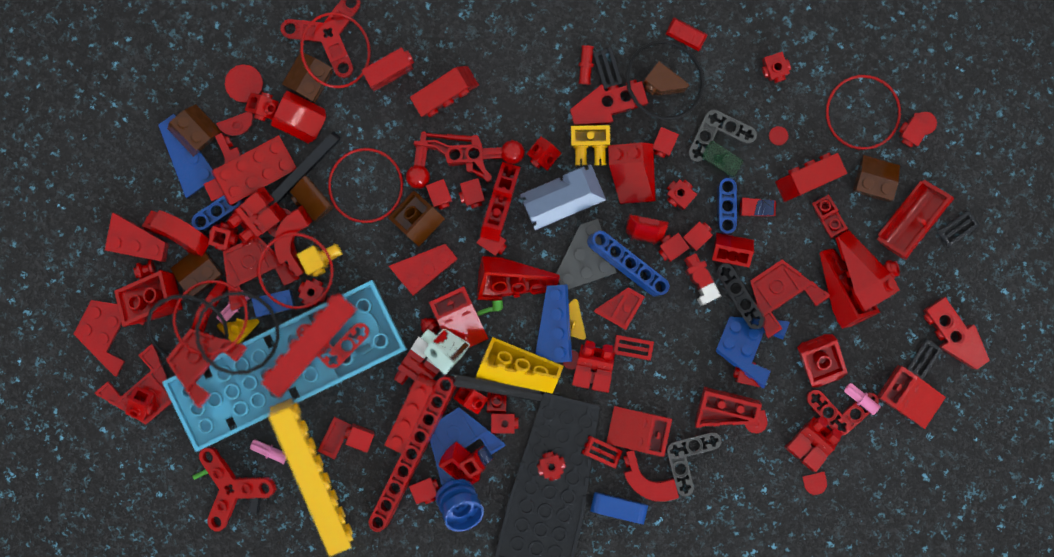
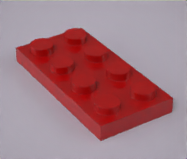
[211,135,297,205]

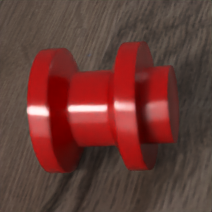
[134,259,156,279]

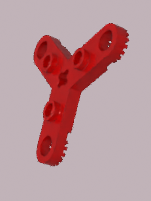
[281,0,361,78]
[199,446,276,532]

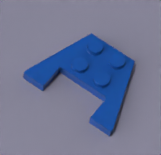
[716,317,790,388]
[430,407,506,486]

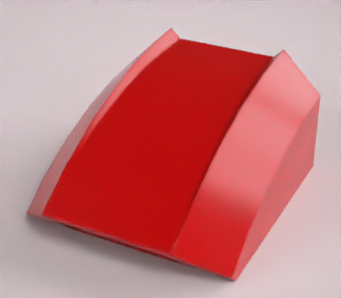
[271,91,326,144]
[625,215,668,245]
[797,334,848,387]

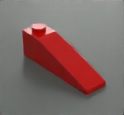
[835,230,900,312]
[819,249,880,329]
[477,256,560,301]

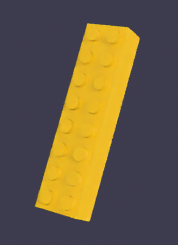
[269,398,353,557]

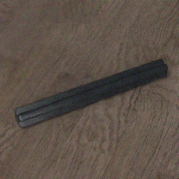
[453,375,544,401]

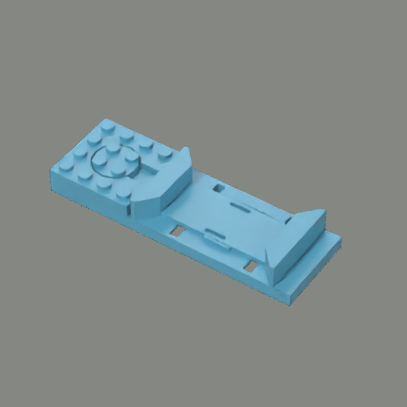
[162,280,407,452]

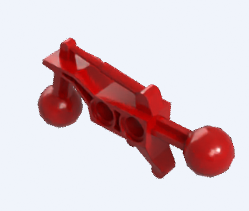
[406,131,525,189]

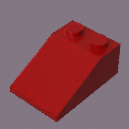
[608,142,656,204]
[114,270,183,327]

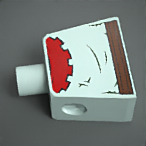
[421,329,470,375]

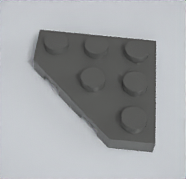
[556,219,617,289]

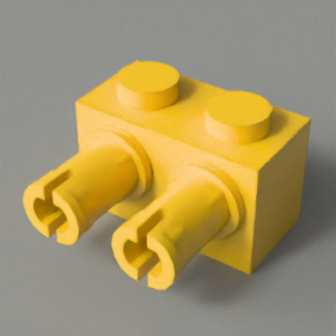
[571,125,610,166]
[297,244,343,277]

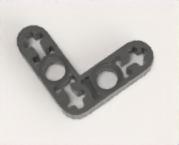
[688,110,757,162]
[667,432,722,496]

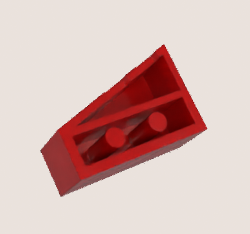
[410,66,479,118]
[775,152,848,202]
[105,212,169,262]
[389,244,458,296]
[695,387,762,428]

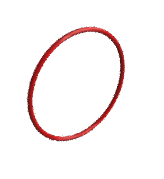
[300,12,370,88]
[826,75,901,150]
[328,148,403,223]
[258,233,333,309]
[173,280,248,355]

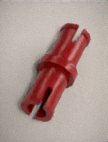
[578,45,594,85]

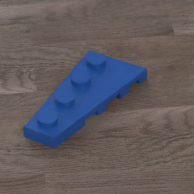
[158,114,215,199]
[535,285,572,362]

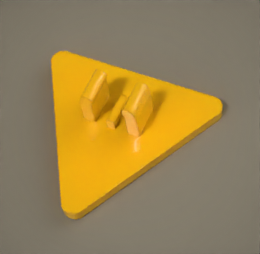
[569,299,586,340]
[217,318,259,344]

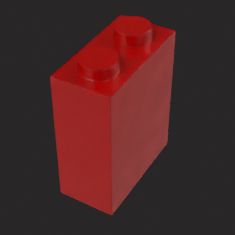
[361,47,414,91]

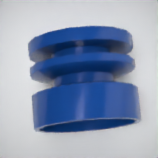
[436,479,484,531]

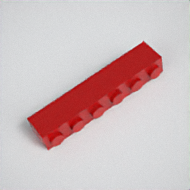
[261,293,358,398]

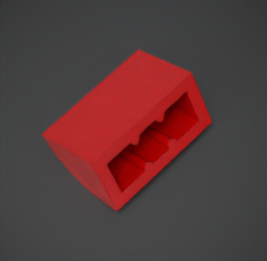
[712,233,754,268]
[439,441,481,484]

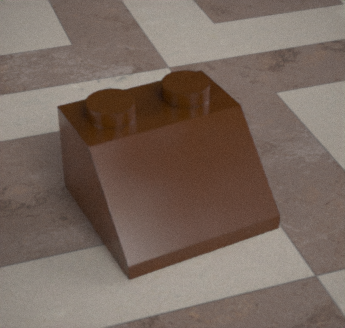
[282,52,334,103]
[643,62,690,96]
[167,104,222,157]
[852,155,900,202]
[290,175,334,222]
[388,191,445,247]
[171,251,225,297]

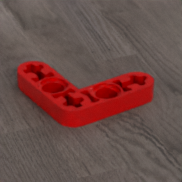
[191,279,228,333]
[296,323,370,368]
[806,390,879,436]

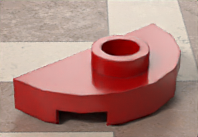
[216,112,254,136]

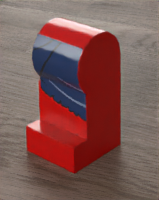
[739,198,776,217]
[459,445,493,478]

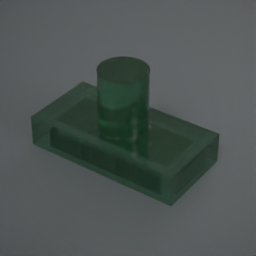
[701,141,744,177]

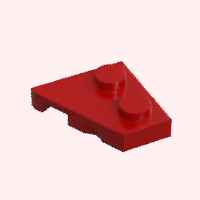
[594,287,645,330]

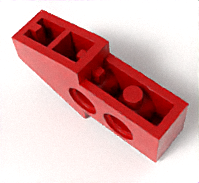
[570,80,648,126]
[480,162,521,242]
[923,297,990,369]

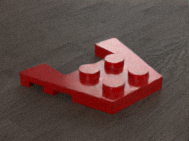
[223,237,300,312]
[750,260,830,339]
[74,300,146,377]
[166,329,248,409]
[95,344,172,425]

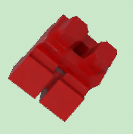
[227,186,287,243]
[571,340,615,393]
[784,416,842,472]

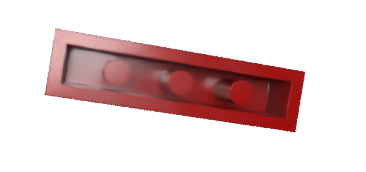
[385,373,437,454]

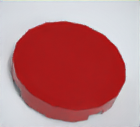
[225,64,263,103]

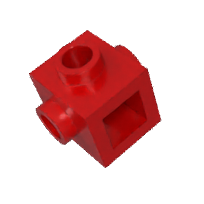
[762,51,791,83]
[245,92,279,121]
[526,136,562,171]
[666,180,697,210]
[208,222,238,251]
[298,278,327,307]
[124,386,154,421]
[537,451,566,481]

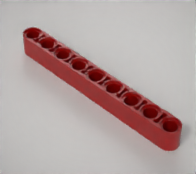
[369,375,456,532]

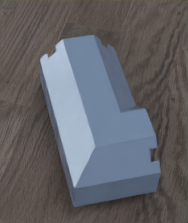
[520,164,606,231]

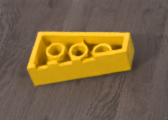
[476,337,564,393]

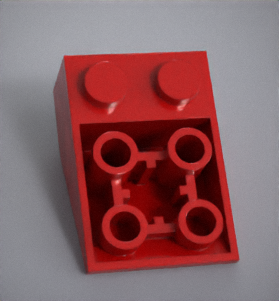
[429,286,488,348]
[877,365,946,429]
[606,406,672,457]

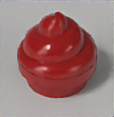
[883,260,900,279]
[421,318,440,334]

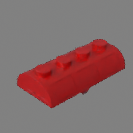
[877,180,954,260]

